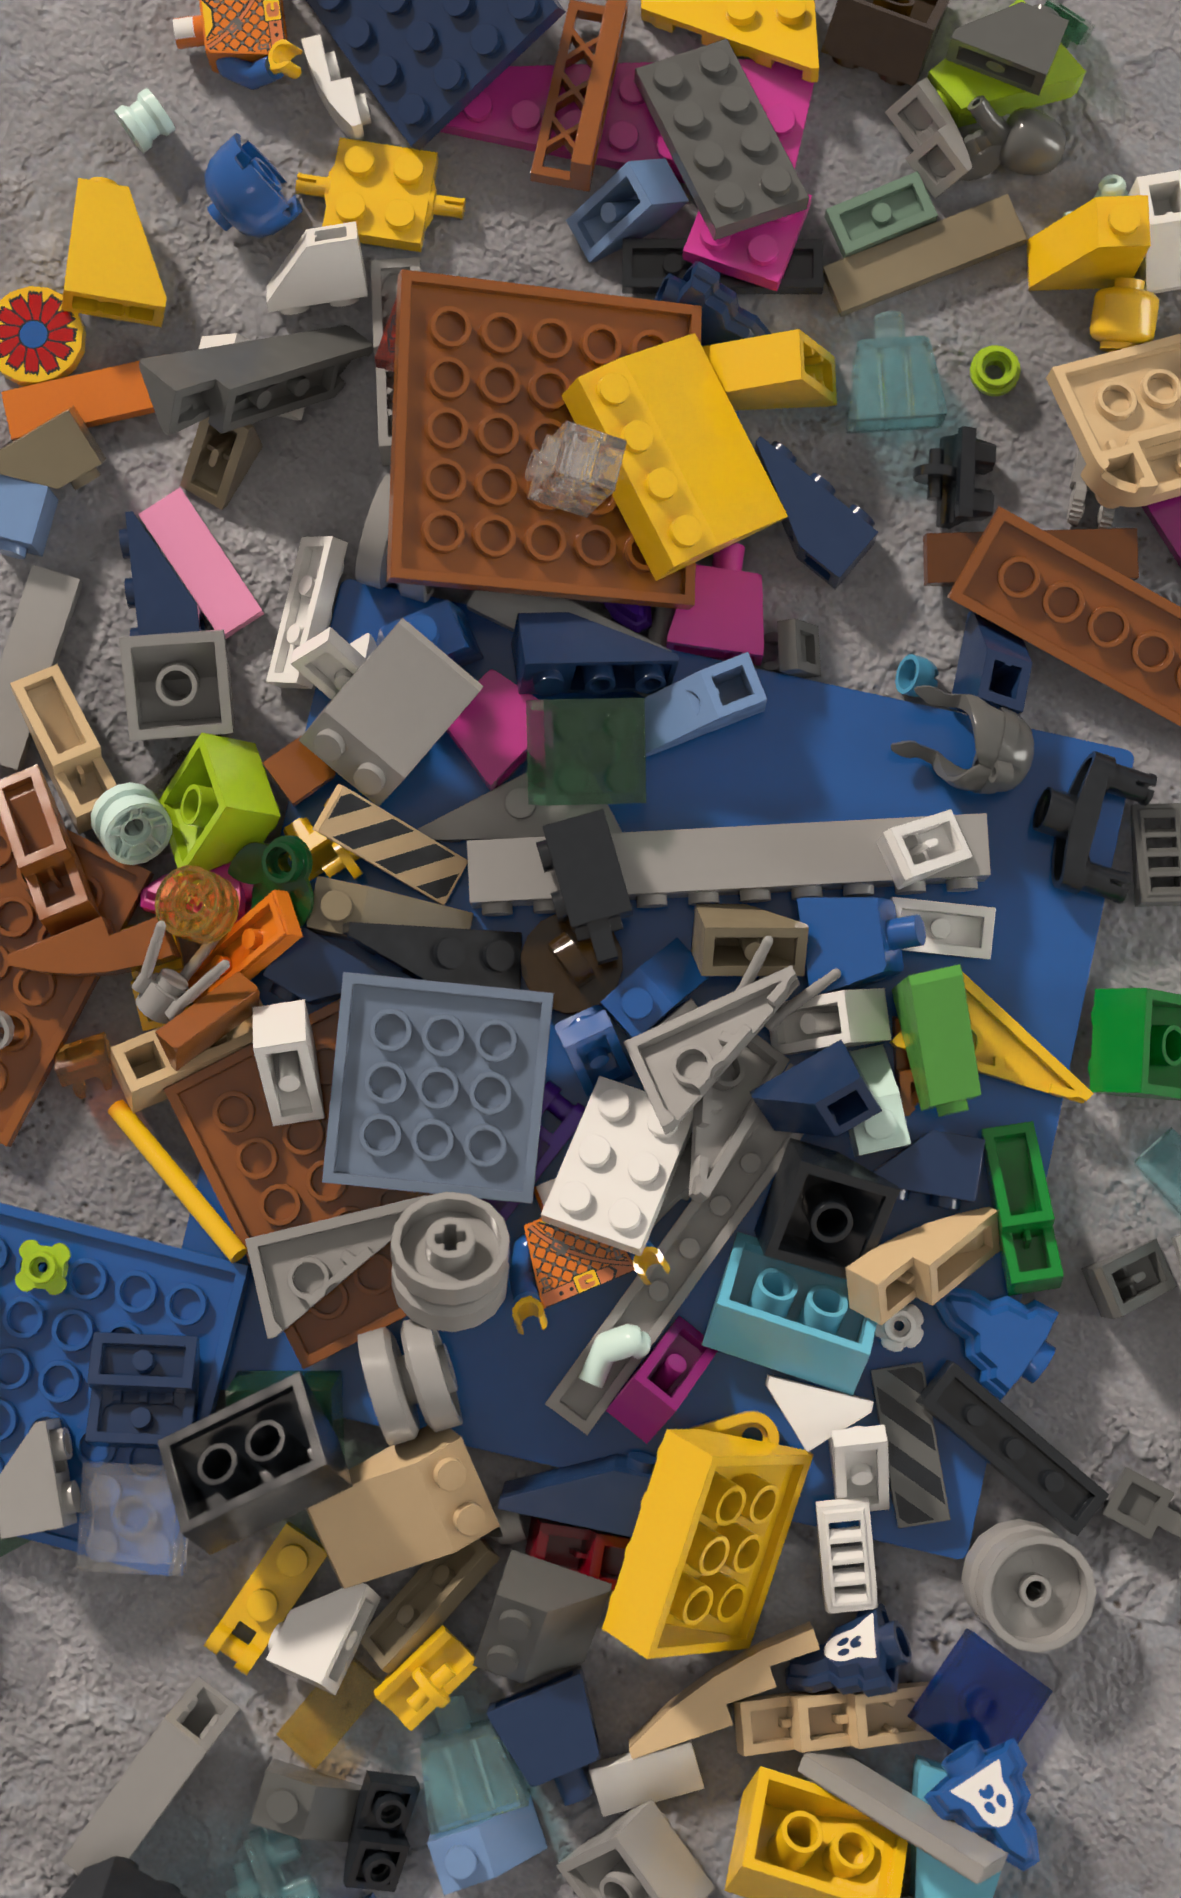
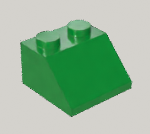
[1088,988,1181,1101]

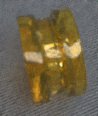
[154,865,239,944]

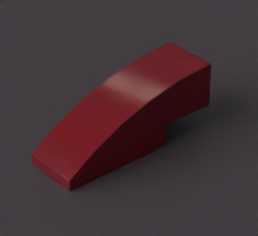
[525,1516,632,1591]

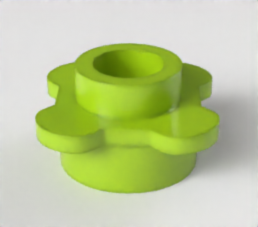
[15,1240,71,1295]

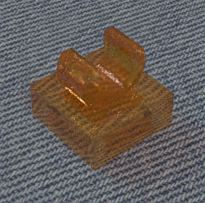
[55,1031,112,1099]

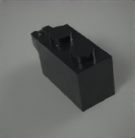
[536,809,633,965]

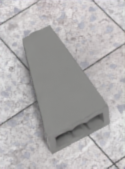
[62,1676,240,1876]

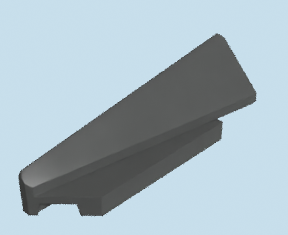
[139,325,374,435]

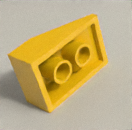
[724,1766,908,1898]

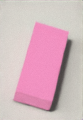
[138,487,264,639]

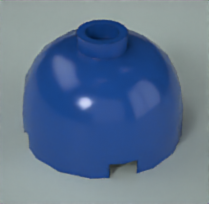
[204,133,303,238]

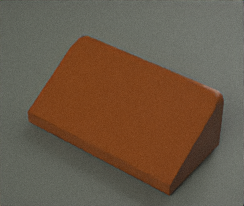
[155,971,260,1071]

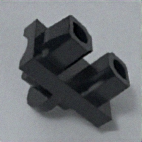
[913,426,996,529]

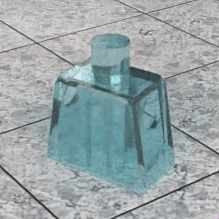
[846,311,947,434]
[420,1695,530,1835]

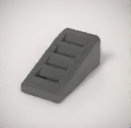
[1130,803,1181,907]

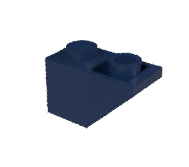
[949,611,1032,714]
[750,1039,882,1137]
[872,1130,985,1211]

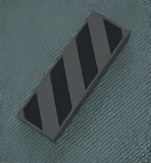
[870,1361,951,1529]

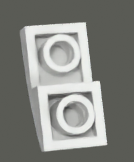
[301,35,372,141]

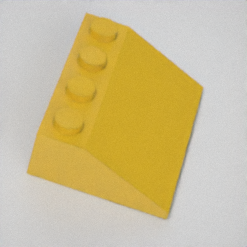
[562,333,788,581]
[602,1429,814,1659]

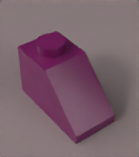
[606,1316,718,1444]

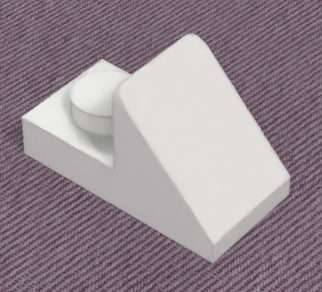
[290,627,377,700]
[828,1425,890,1511]

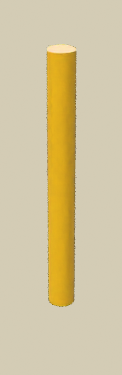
[108,1099,248,1263]

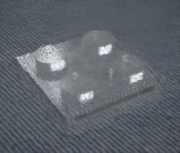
[76,1461,188,1576]

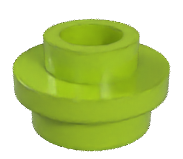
[969,345,1021,396]

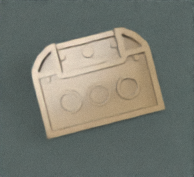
[1046,334,1181,509]

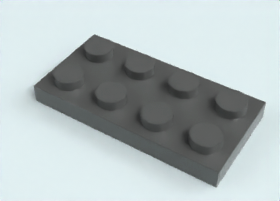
[634,39,809,240]

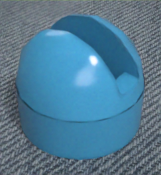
[895,654,939,697]

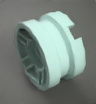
[91,782,172,865]

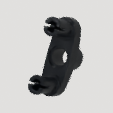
[1033,751,1157,904]

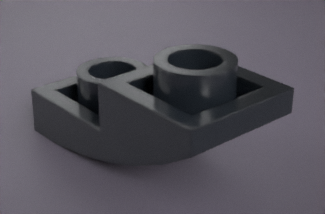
[343,1770,421,1892]

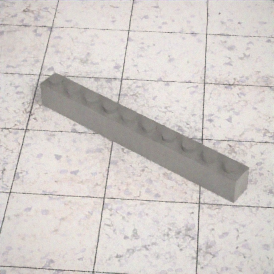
[467,813,991,916]

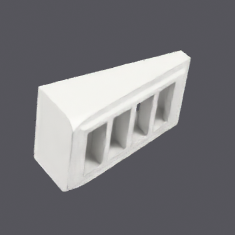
[815,1496,878,1613]

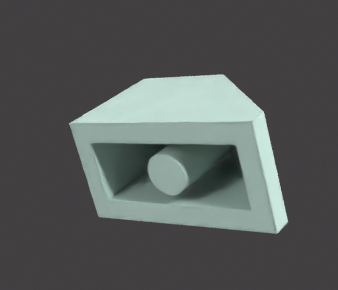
[848,1044,911,1157]

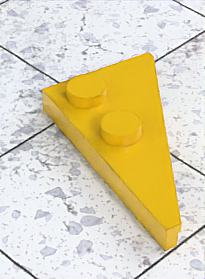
[641,0,819,82]
[889,972,1094,1104]

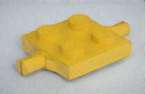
[296,137,466,252]

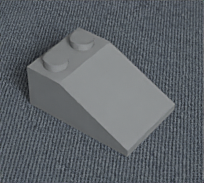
[298,617,484,807]

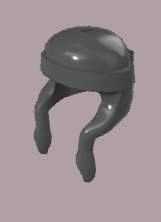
[891,685,1034,794]

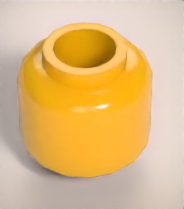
[1090,277,1159,352]

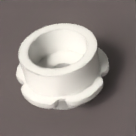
[875,1304,924,1352]

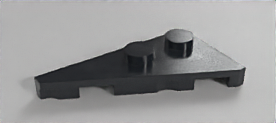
[343,922,522,990]

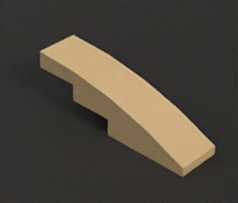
[629,1621,820,1759]
[733,1681,957,1756]

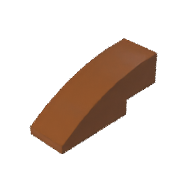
[0,764,101,936]
[5,916,181,977]

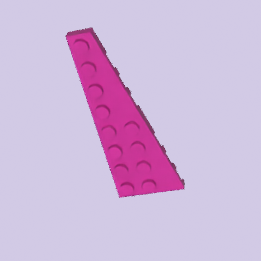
[440,59,815,184]

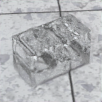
[525,421,627,517]

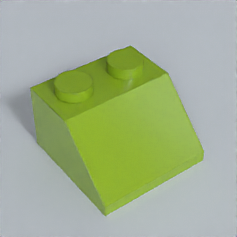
[158,732,281,878]

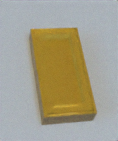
[276,1657,383,1769]

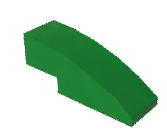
[981,1121,1064,1296]

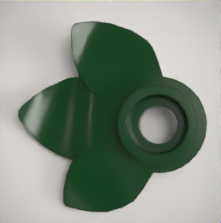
[228,835,314,928]

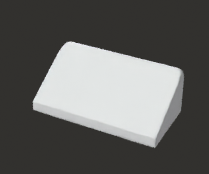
[589,1740,705,1817]

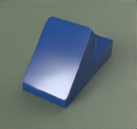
[555,1005,633,1097]

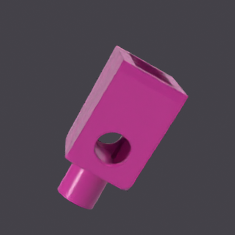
[666,543,764,666]
[446,669,561,791]

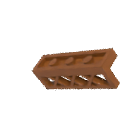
[530,0,629,192]

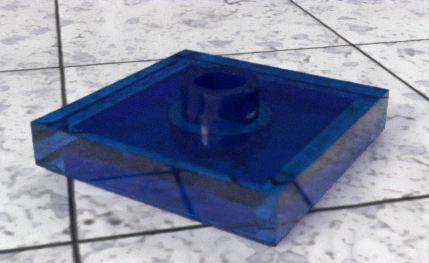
[907,1628,1053,1751]

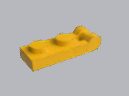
[204,1521,327,1676]

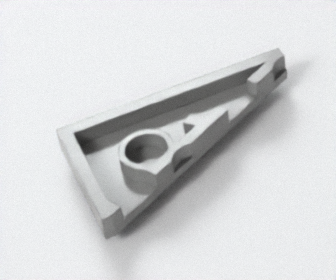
[418,747,622,843]
[624,965,800,1135]
[689,1000,789,1204]
[245,1195,426,1339]

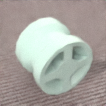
[114,88,176,153]

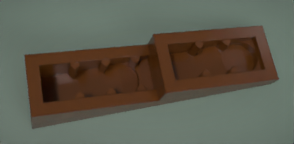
[923,528,1139,587]

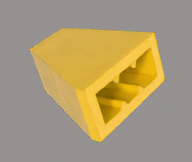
[61,177,167,327]
[1026,195,1151,291]
[702,329,837,410]

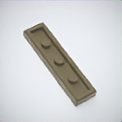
[823,194,1027,317]

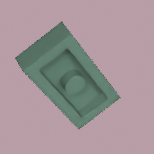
[824,171,938,258]

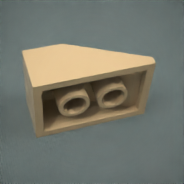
[306,1425,500,1589]

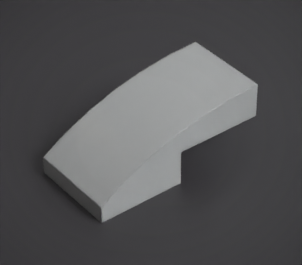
[885,77,973,199]

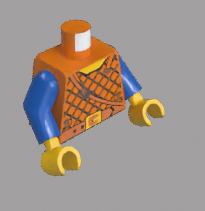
[173,0,303,90]
[509,1178,670,1334]

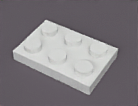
[541,1076,694,1256]

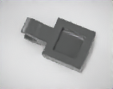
[1101,1467,1181,1540]

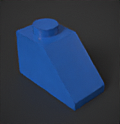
[600,938,711,1038]

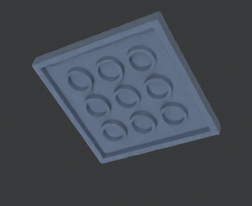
[322,972,554,1204]

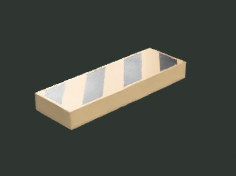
[312,784,468,905]

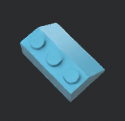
[702,1232,877,1396]

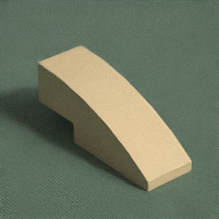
[10,664,117,834]
[846,1207,1000,1326]

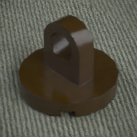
[521,914,623,1014]

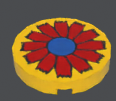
[0,286,86,387]

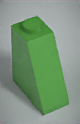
[891,964,982,1117]

